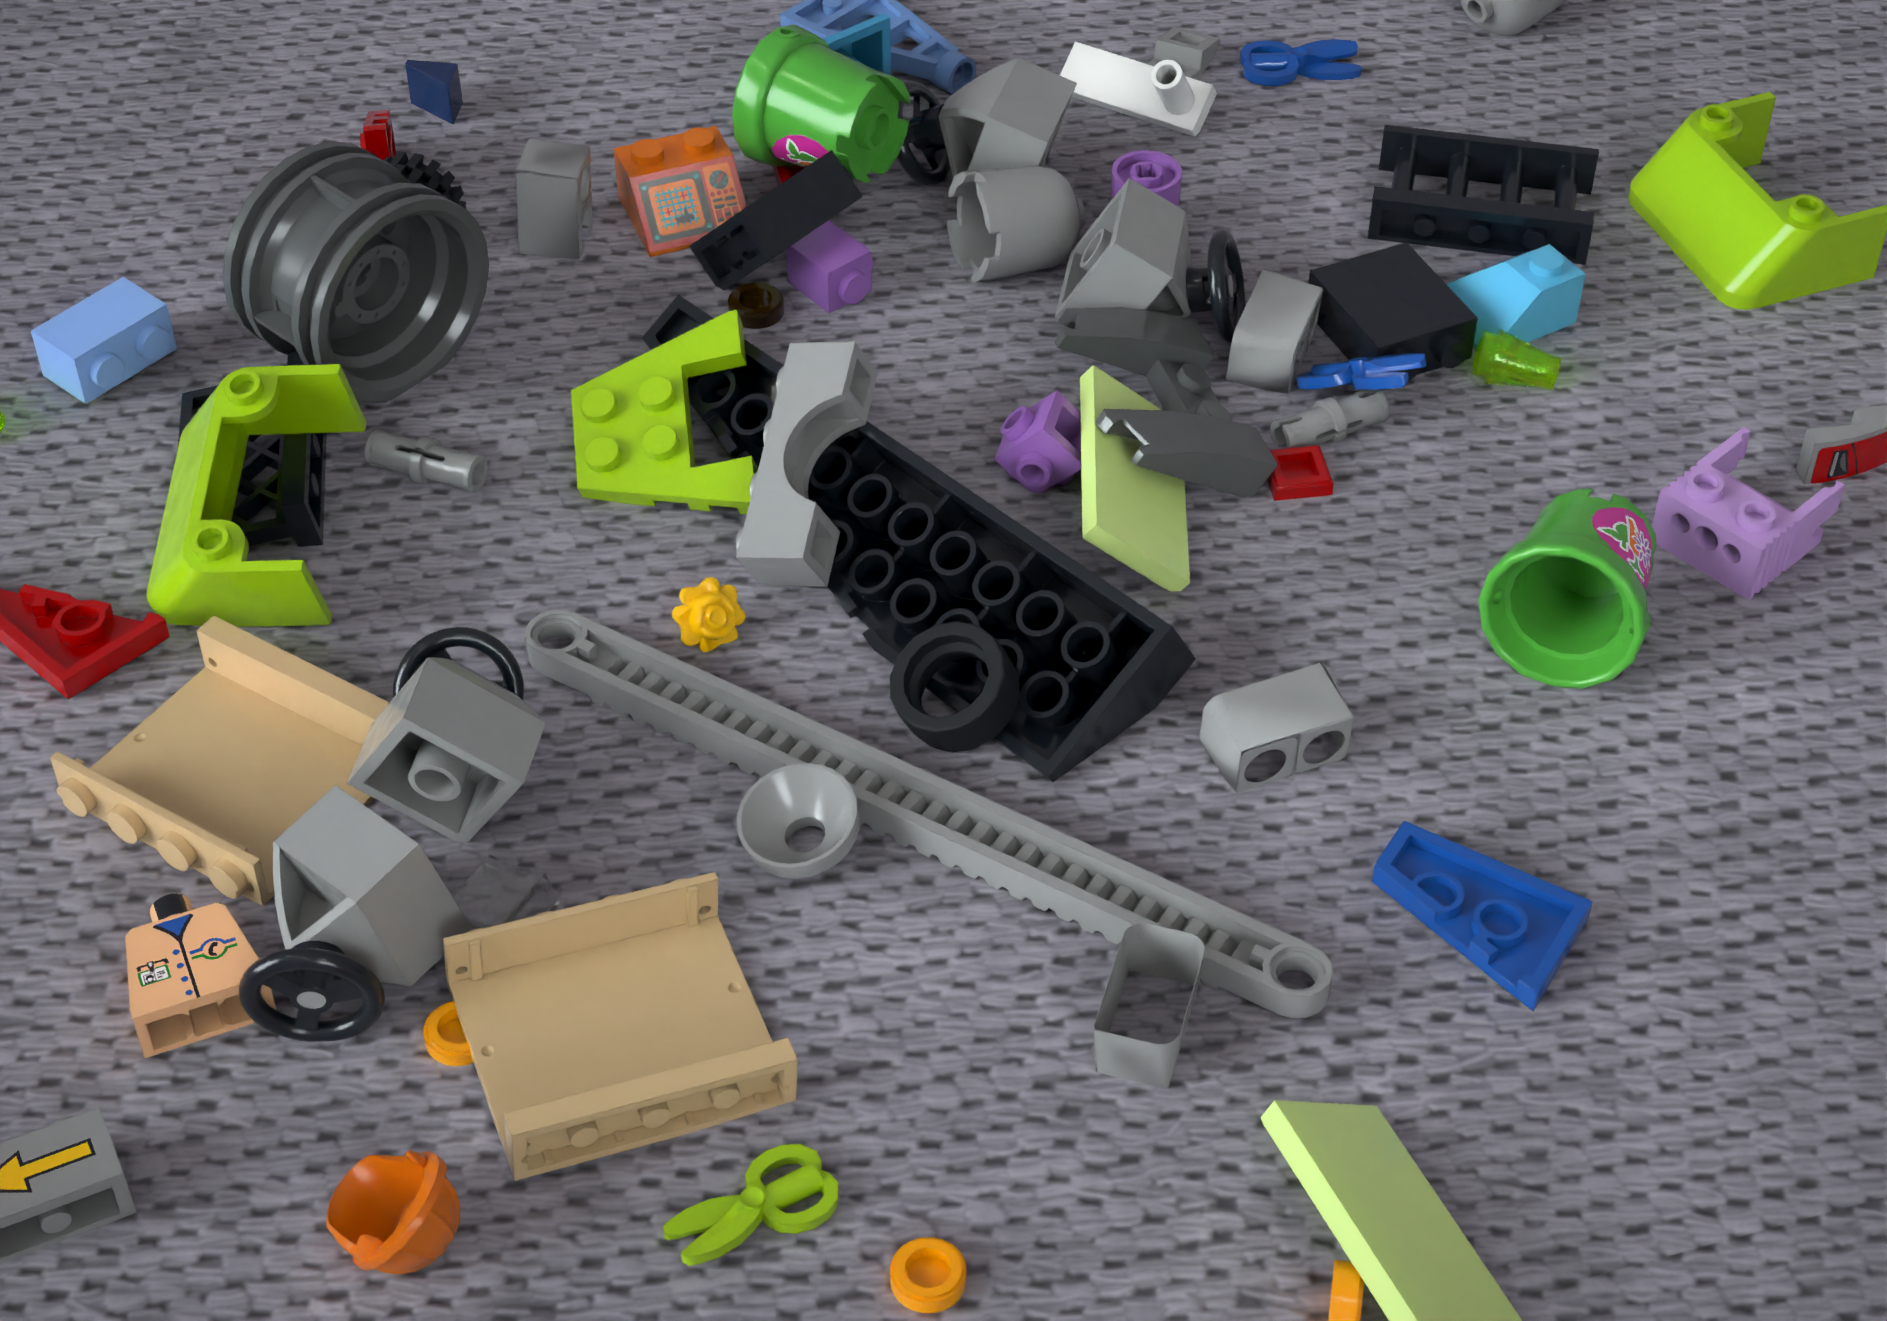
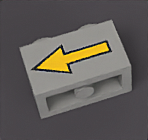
[0,1106,137,1264]

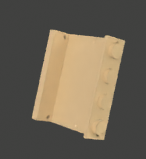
[50,616,390,906]
[443,872,798,1181]

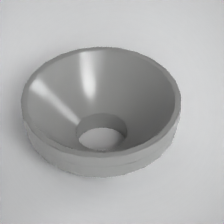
[737,763,860,879]

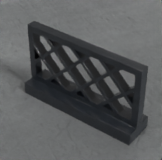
[177,352,327,547]

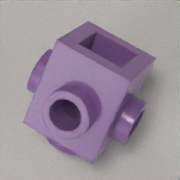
[994,390,1081,494]

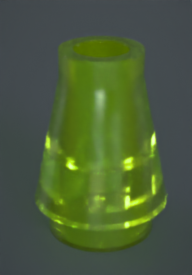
[1471,329,1561,390]

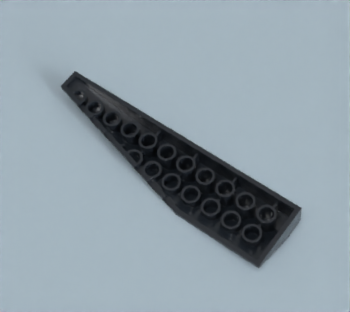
[642,295,1196,782]

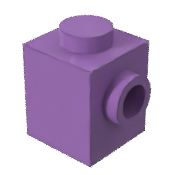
[786,221,873,313]

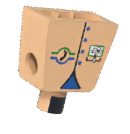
[125,894,276,1058]

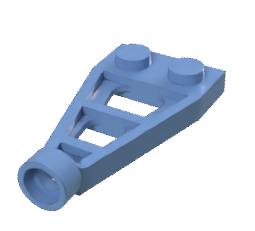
[780,0,976,95]

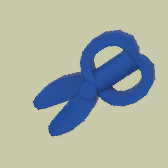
[1239,39,1362,86]
[1296,353,1427,390]

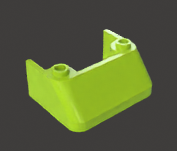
[1628,92,1887,310]
[147,364,367,627]

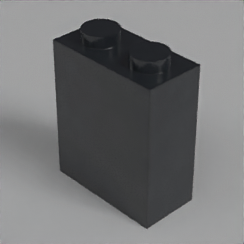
[1308,242,1478,381]

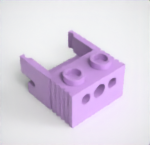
[1652,427,1845,600]

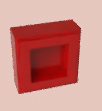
[1267,445,1334,501]

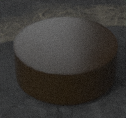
[728,283,784,329]

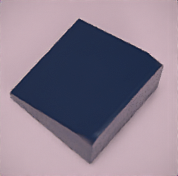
[405,60,463,124]

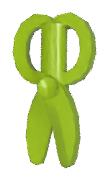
[663,1144,839,1266]

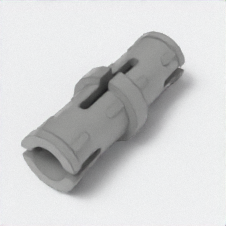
[1270,390,1389,449]
[365,429,488,493]

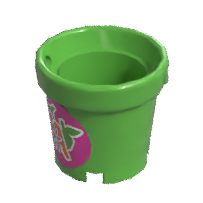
[732,25,910,183]
[1478,489,1657,689]

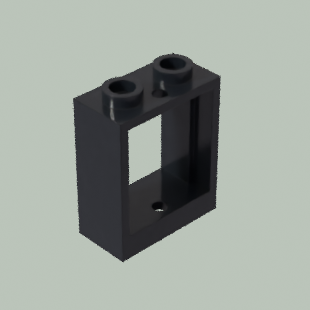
[689,150,863,290]

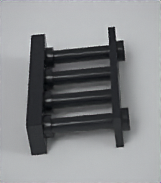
[1368,125,1599,265]

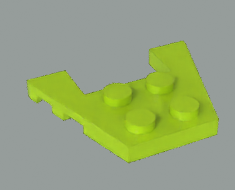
[571,310,758,514]

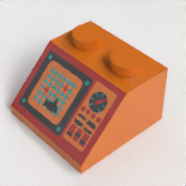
[614,126,747,257]

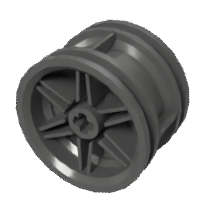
[223,141,489,402]

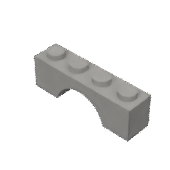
[736,341,878,587]

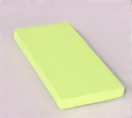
[1080,365,1190,591]
[1261,1100,1522,1321]

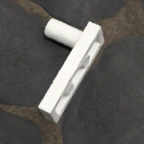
[1060,42,1217,137]

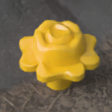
[672,577,746,652]

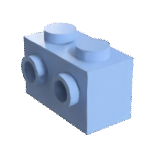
[31,277,177,404]

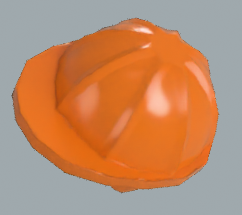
[326,1150,461,1274]

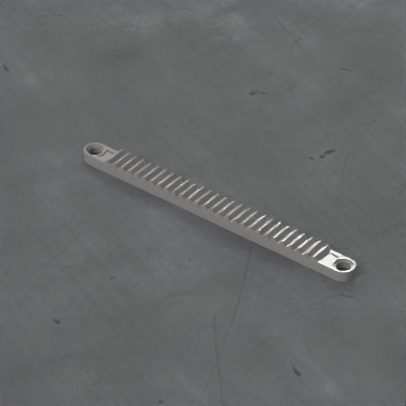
[525,610,1333,1018]

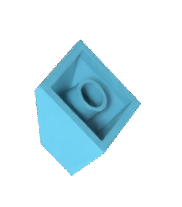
[1446,244,1585,359]

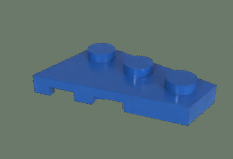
[1372,821,1593,1012]

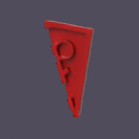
[0,584,170,700]

